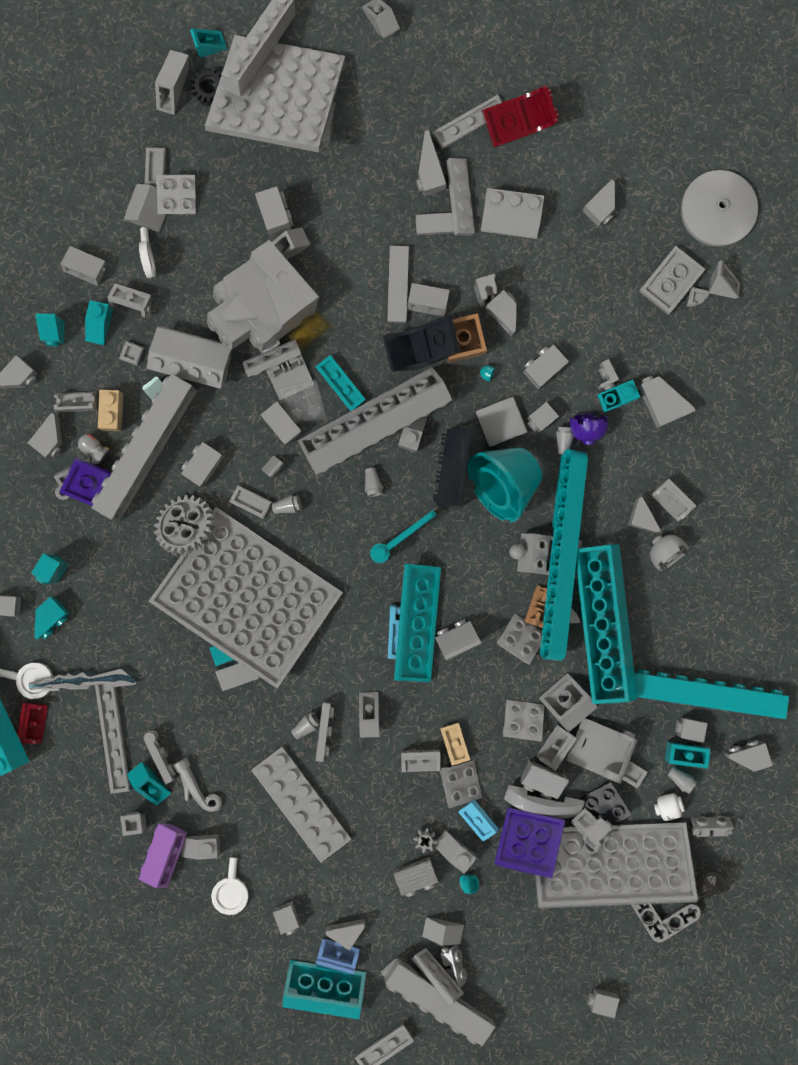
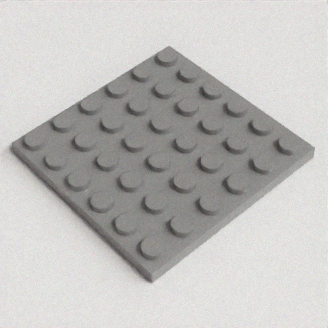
[205,35,345,152]

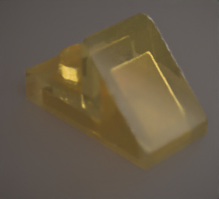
[288,312,330,351]

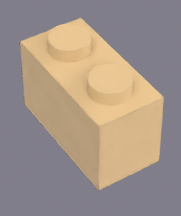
[98,390,123,431]

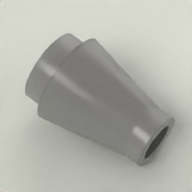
[556,427,574,454]
[365,468,384,497]
[272,494,302,514]
[291,712,320,739]
[667,767,698,794]

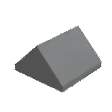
[124,184,166,233]

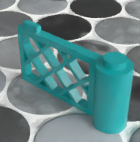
[370,510,436,563]

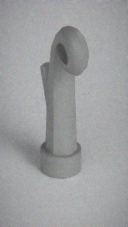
[173,757,222,812]

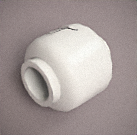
[654,793,685,821]

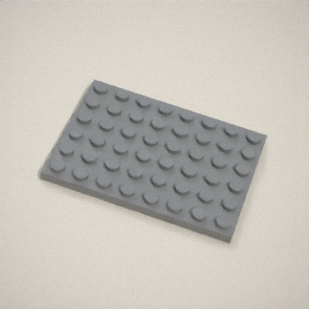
[148,507,343,689]

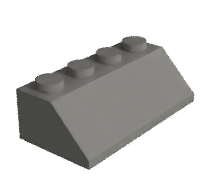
[147,326,232,389]

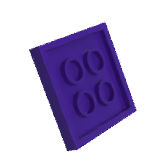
[495,808,565,879]

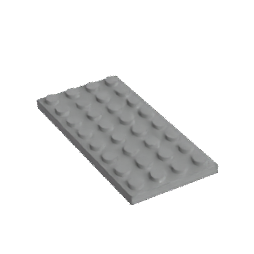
[535,823,698,908]

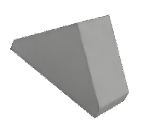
[709,260,740,299]
[628,497,661,533]
[422,917,464,946]
[326,919,365,950]

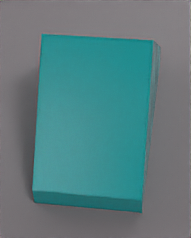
[190,28,227,58]

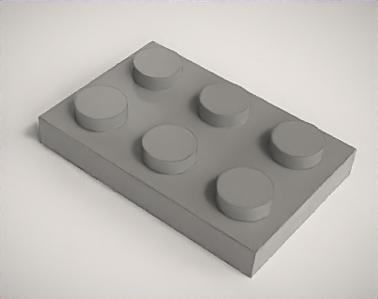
[639,246,705,315]

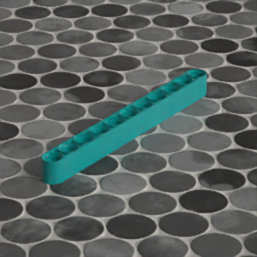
[540,449,588,661]

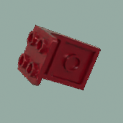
[481,85,559,148]

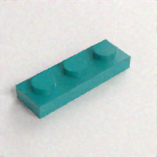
[315,355,366,412]

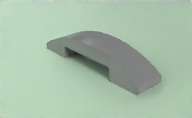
[504,785,584,818]

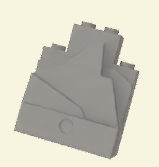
[207,240,319,351]

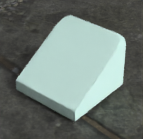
[142,377,163,399]

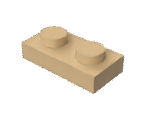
[440,722,470,766]

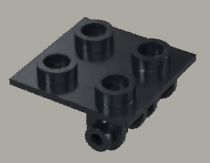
[579,781,632,825]

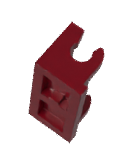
[17,702,48,744]

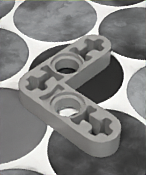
[631,902,701,942]

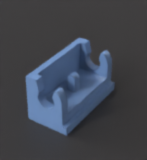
[316,938,360,974]

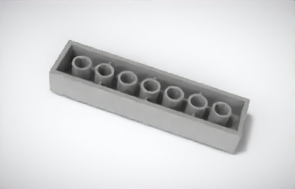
[298,367,452,475]
[91,374,197,521]

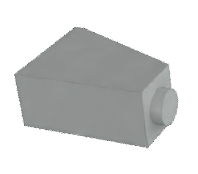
[155,50,189,115]
[638,376,695,428]

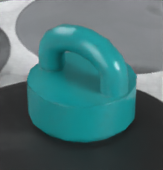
[459,874,479,894]

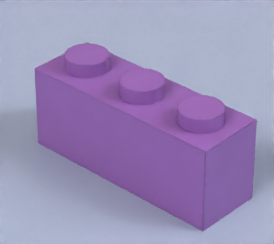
[139,824,187,889]

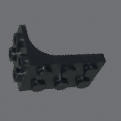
[383,315,461,372]

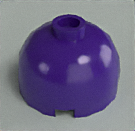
[570,414,608,445]

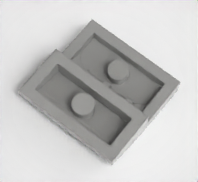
[476,397,528,447]

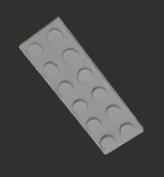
[251,746,352,863]

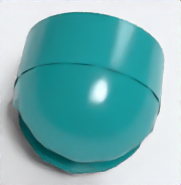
[480,365,496,382]

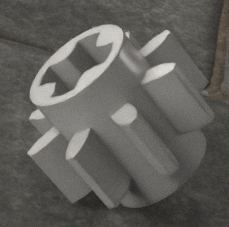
[413,827,437,853]

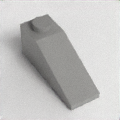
[416,130,446,196]

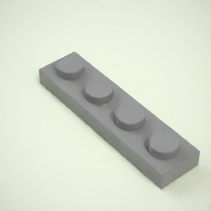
[446,158,475,236]

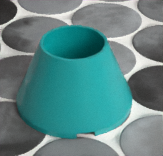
[467,447,542,523]

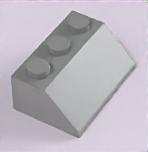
[481,188,544,239]

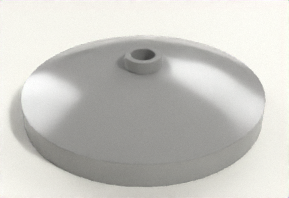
[681,170,758,247]

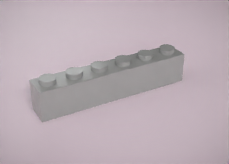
[221,0,296,97]
[384,957,495,1046]

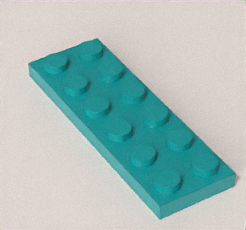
[394,564,441,682]

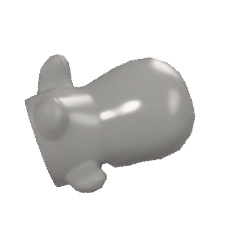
[78,434,109,465]

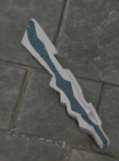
[29,669,136,691]

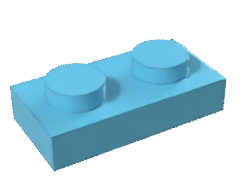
[458,799,499,841]

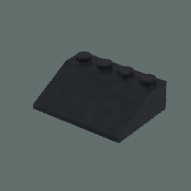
[433,427,472,509]

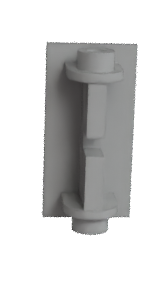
[691,816,734,837]
[441,944,467,988]

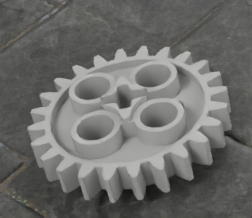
[154,495,215,556]

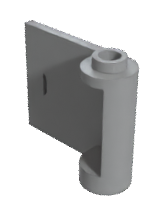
[566,718,638,784]

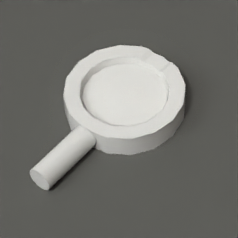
[139,227,156,278]
[0,662,54,699]
[211,857,249,915]

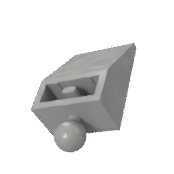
[509,533,582,579]

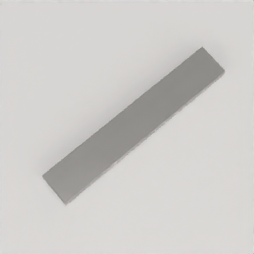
[94,676,131,794]

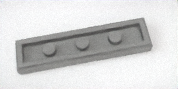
[432,95,502,150]
[387,246,409,323]

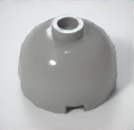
[650,535,689,572]

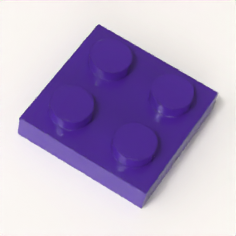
[59,457,111,506]

